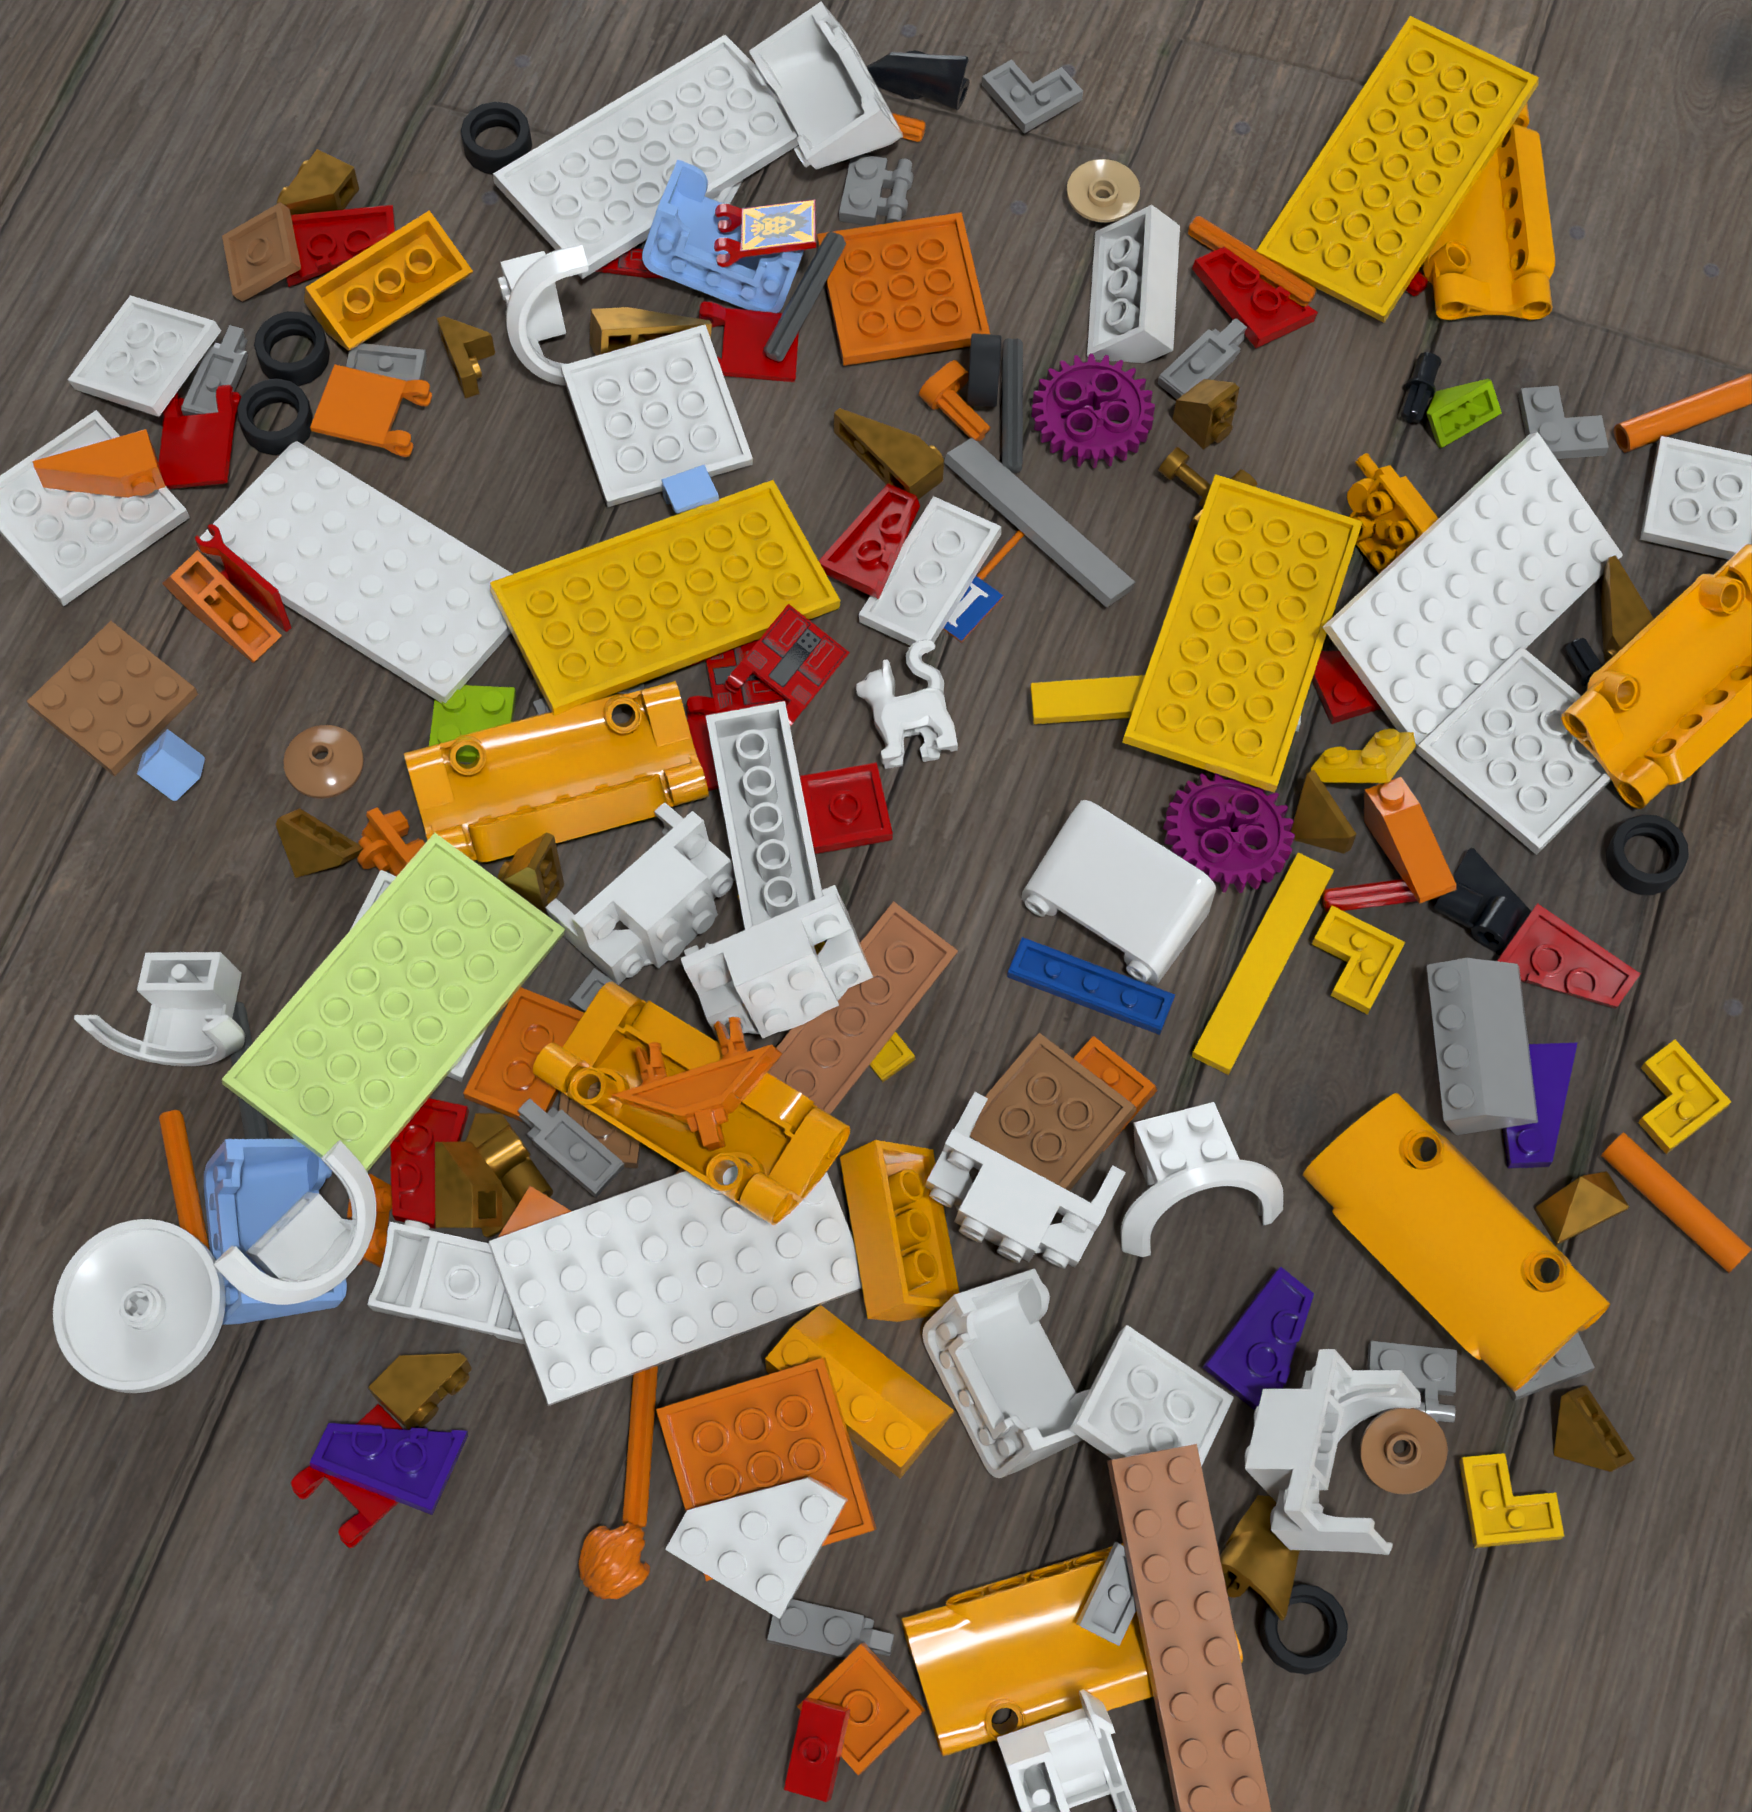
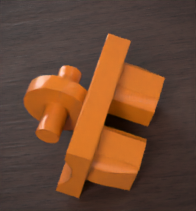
[357,807,425,877]

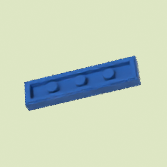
[1007,937,1175,1035]

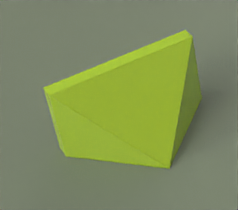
[1427,379,1502,448]

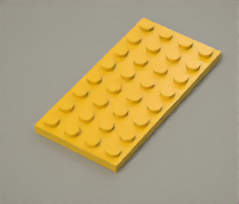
[1256,16,1539,323]
[1122,474,1363,793]
[490,480,840,716]

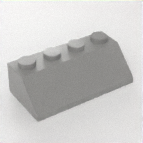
[1427,958,1538,1135]

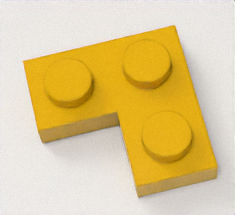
[1311,729,1416,783]
[1312,906,1405,1015]
[1638,1039,1731,1154]
[1459,1453,1564,1548]

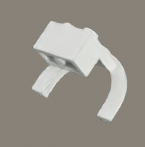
[497,244,589,386]
[74,952,245,1066]
[1121,1102,1283,1257]
[213,1140,376,1305]
[997,1689,1137,1812]

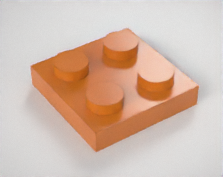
[797,1642,926,1775]

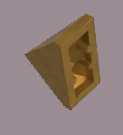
[1291,770,1357,854]
[275,808,363,878]
[1534,1171,1629,1245]
[1554,1385,1635,1472]

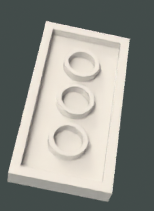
[859,496,1001,654]

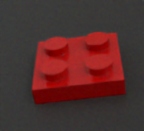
[800,762,893,854]

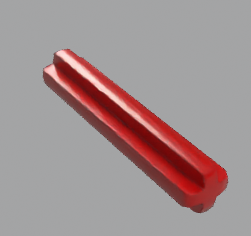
[1322,879,1440,912]

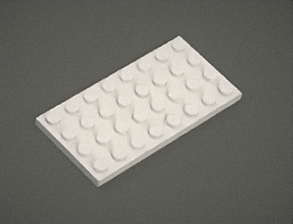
[493,35,799,279]
[1323,432,1623,750]
[197,441,512,704]
[489,1163,862,1406]

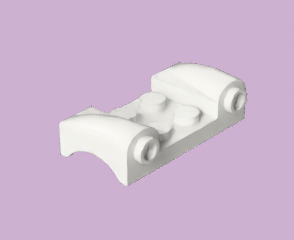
[367,1220,525,1344]

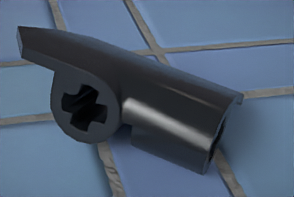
[867,50,970,110]
[1434,848,1531,955]

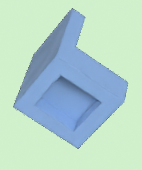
[661,464,719,513]
[137,729,205,801]

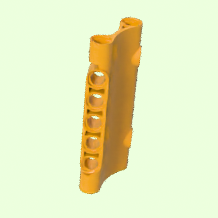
[1423,103,1555,320]
[1561,544,1752,809]
[404,681,709,862]
[901,1543,1243,1756]

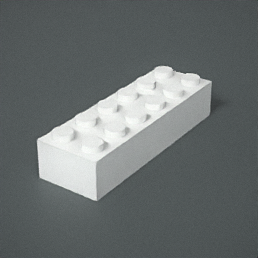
[706,701,823,930]

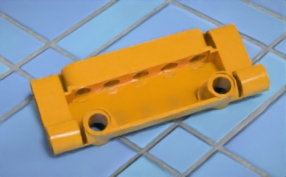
[533,981,851,1225]
[1302,1093,1611,1392]

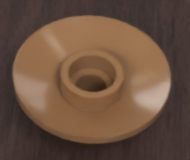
[284,725,364,799]
[1360,1408,1448,1494]

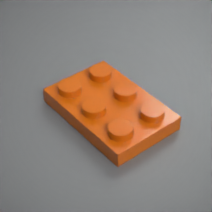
[463,987,584,1123]

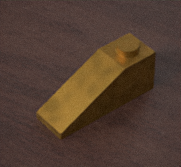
[589,307,712,356]
[834,408,944,500]
[1600,555,1654,663]
[497,832,565,916]

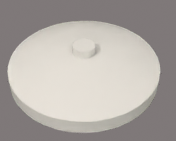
[53,1219,226,1393]

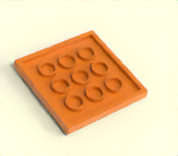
[817,212,990,366]
[656,1357,877,1581]

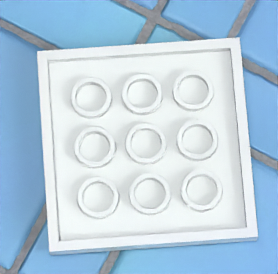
[561,324,753,508]
[0,410,190,606]
[1416,646,1611,855]

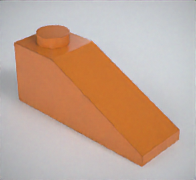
[32,429,165,498]
[162,550,282,663]
[1364,777,1456,904]

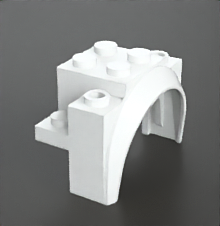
[545,802,736,985]
[681,885,873,1041]
[925,1092,1126,1269]
[1245,1349,1421,1555]

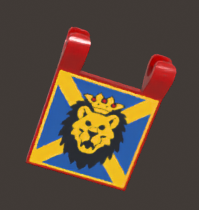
[714,199,817,267]

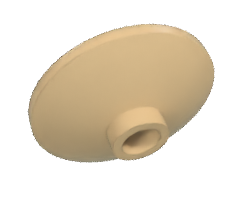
[1067,159,1140,223]

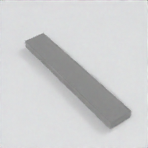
[944,438,1135,607]

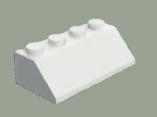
[1087,205,1180,363]

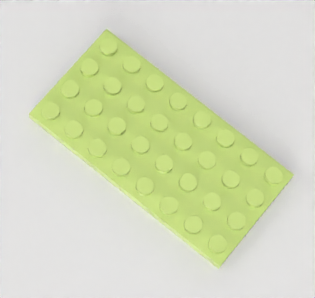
[222,833,565,1172]

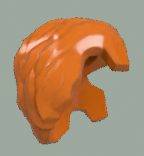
[578,1522,650,1600]

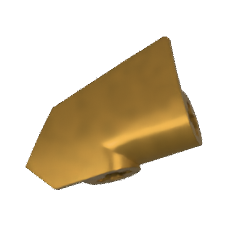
[465,1113,553,1238]
[1220,1495,1300,1621]

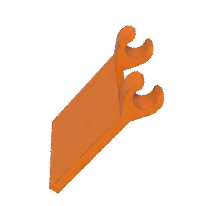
[310,364,432,457]

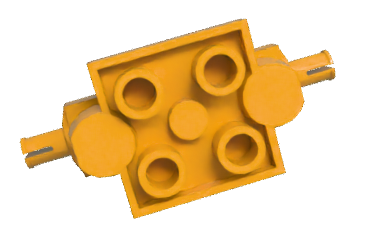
[1347,453,1439,574]

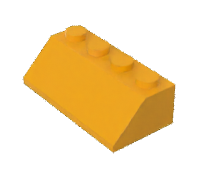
[304,210,473,351]
[840,1140,960,1322]
[765,1305,954,1479]

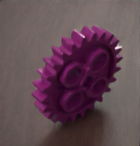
[1031,353,1155,468]
[1163,773,1295,893]

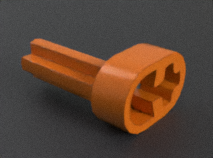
[919,360,991,442]

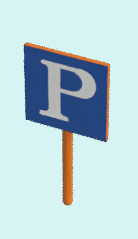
[943,530,1025,643]

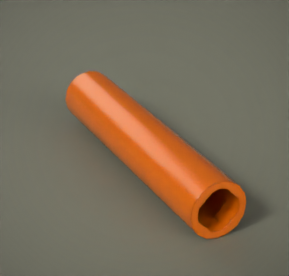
[1614,373,1752,453]
[1601,1132,1752,1273]

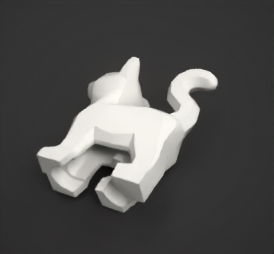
[856,639,958,769]

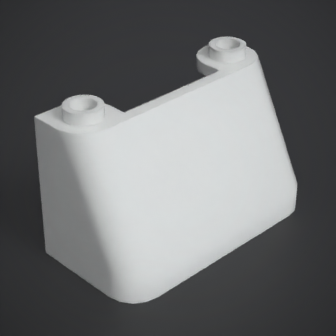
[749,1,903,170]
[1021,800,1216,986]
[922,1269,1090,1478]

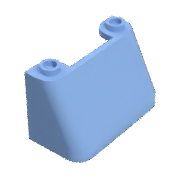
[642,160,817,313]
[204,1139,347,1325]

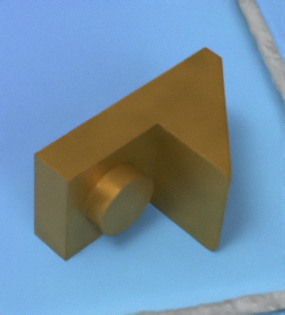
[437,316,495,399]

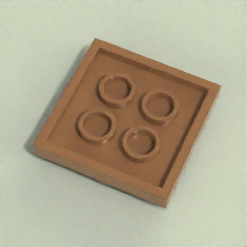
[27,621,198,777]
[969,1033,1137,1191]

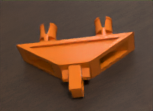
[612,1017,782,1151]

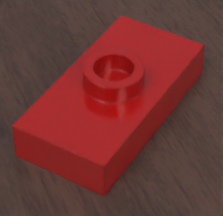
[784,1697,851,1802]

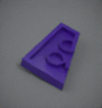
[1502,1042,1578,1169]
[1202,1267,1314,1410]
[310,1423,468,1515]

